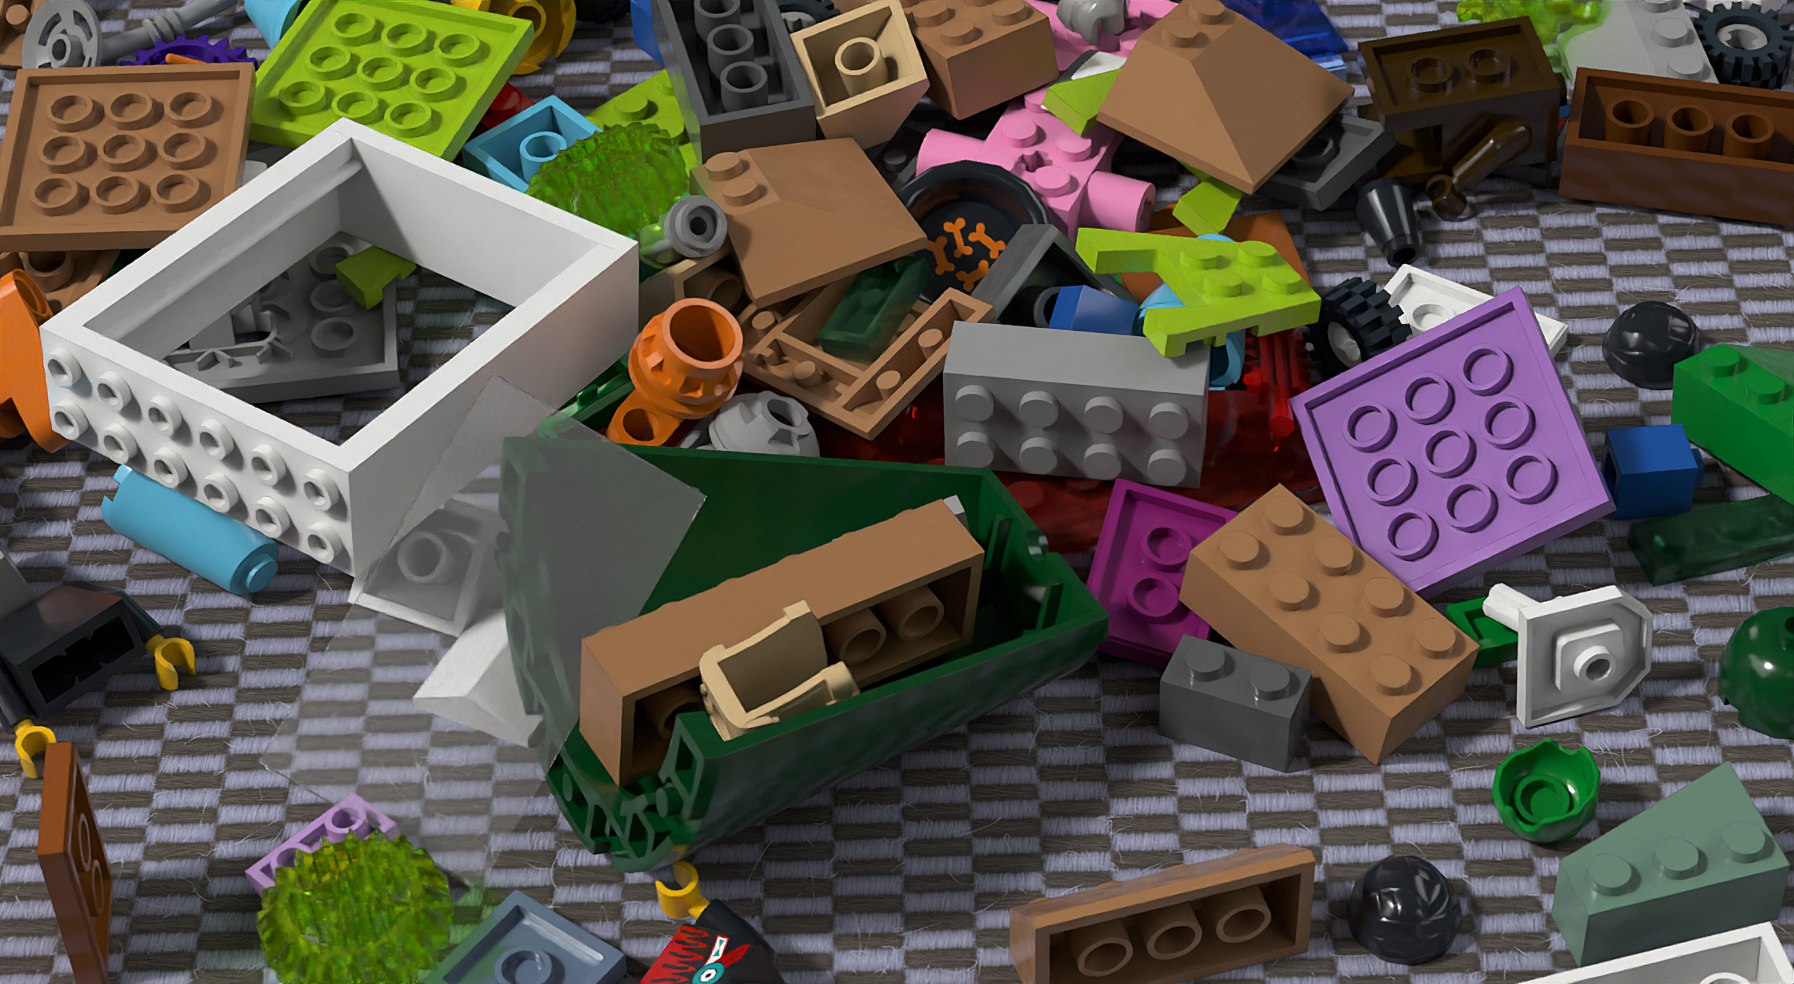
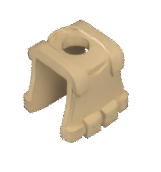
[699,600,861,741]

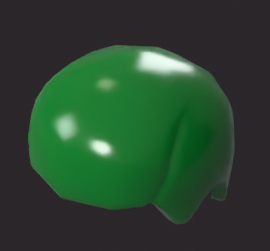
[1491,738,1601,843]

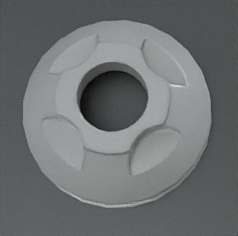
[709,391,820,457]

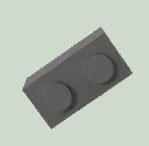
[1158,634,1313,773]

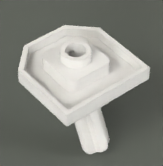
[1483,583,1653,728]

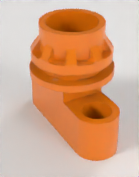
[0,268,74,453]
[601,298,744,447]

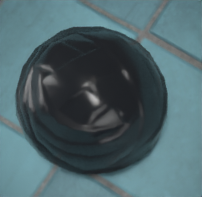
[1602,301,1705,389]
[1347,855,1462,966]

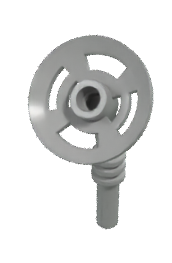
[22,0,239,69]

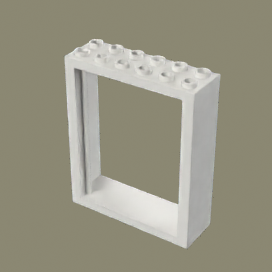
[39,117,639,577]

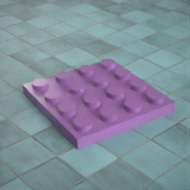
[1289,285,1617,600]

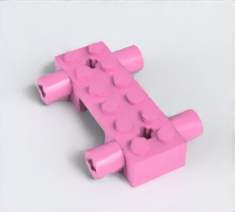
[916,0,1179,245]

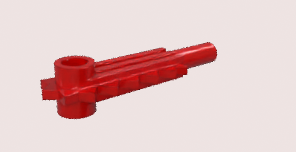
[1242,327,1312,437]

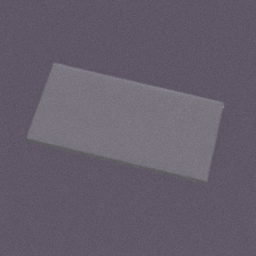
[259,372,707,889]

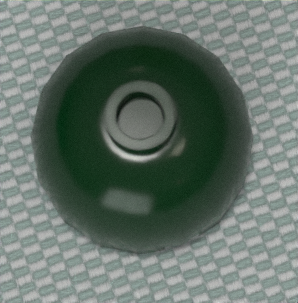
[1717,606,1794,740]

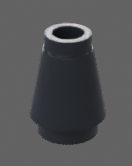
[1355,178,1421,267]

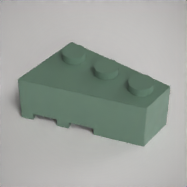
[1551,760,1791,968]

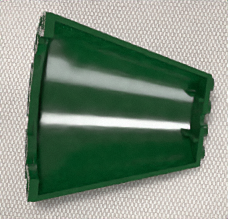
[498,437,1110,874]

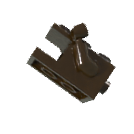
[1357,16,1567,221]

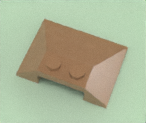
[1096,0,1356,195]
[689,136,929,309]
[735,267,997,441]

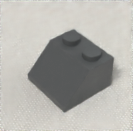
[970,224,1139,328]

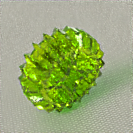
[524,122,689,237]
[257,827,454,984]

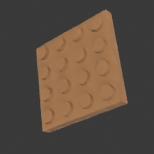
[0,62,257,253]

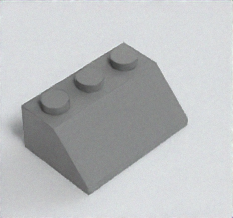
[1557,0,1719,88]

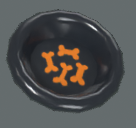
[881,160,1053,305]

